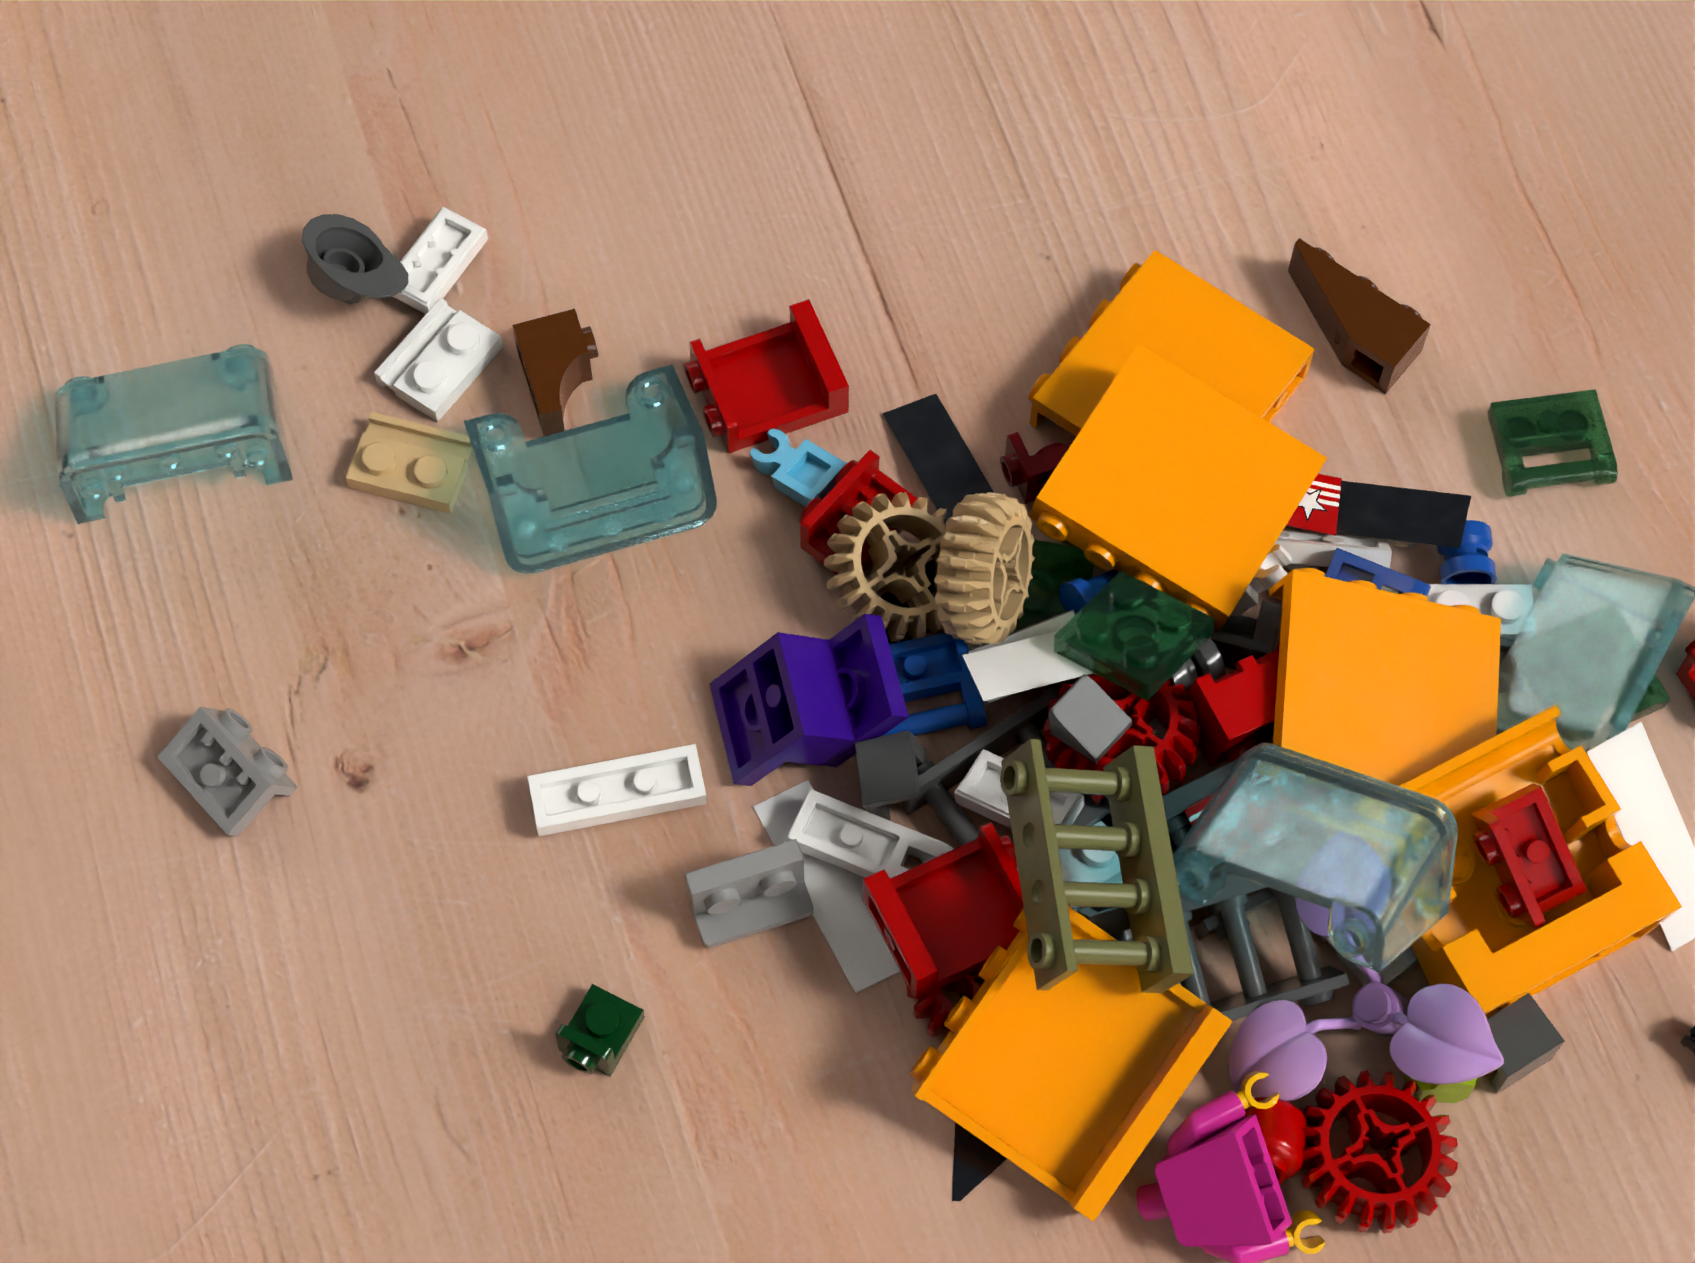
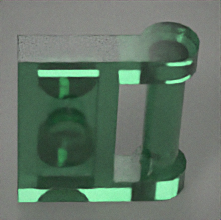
[1487,389,1618,497]

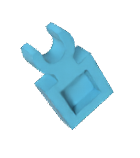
[749,429,847,507]

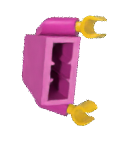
[1136,1071,1325,1263]

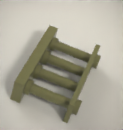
[1000,739,1194,993]

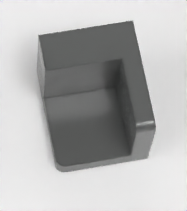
[1207,600,1282,670]
[855,730,927,820]
[1487,993,1565,1093]

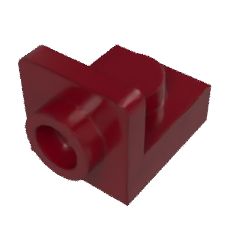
[1000,432,1072,504]

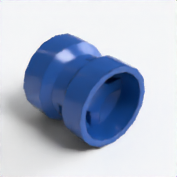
[1437,520,1497,584]

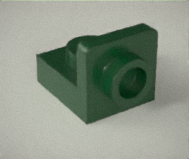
[555,984,645,1077]

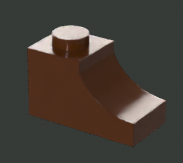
[513,309,598,441]

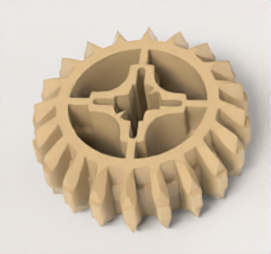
[823,492,947,642]
[934,492,1035,646]

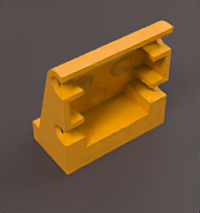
[1353,705,1682,1019]

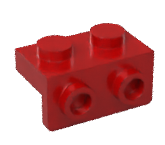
[799,450,918,575]
[1471,783,1587,929]

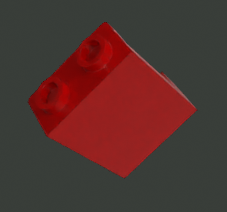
[684,299,849,454]
[862,822,1024,1000]

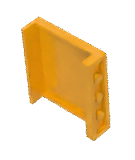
[1028,250,1315,436]
[1029,343,1327,631]
[1256,568,1501,804]
[909,906,1233,1222]

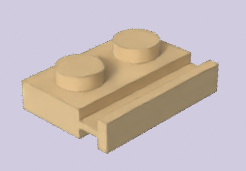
[345,412,476,514]

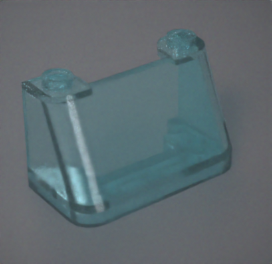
[55,344,293,524]
[464,364,717,574]
[1496,553,1695,755]
[1173,743,1458,972]

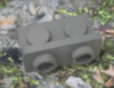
[157,707,297,836]
[685,839,814,949]

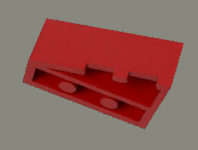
[1186,644,1280,766]

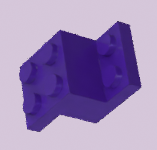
[709,614,909,786]

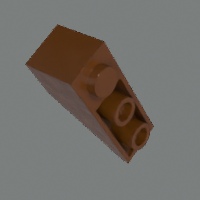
[1288,238,1431,394]

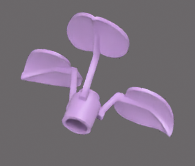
[1229,835,1504,1101]

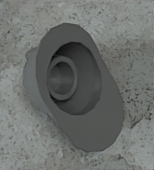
[302,214,408,304]

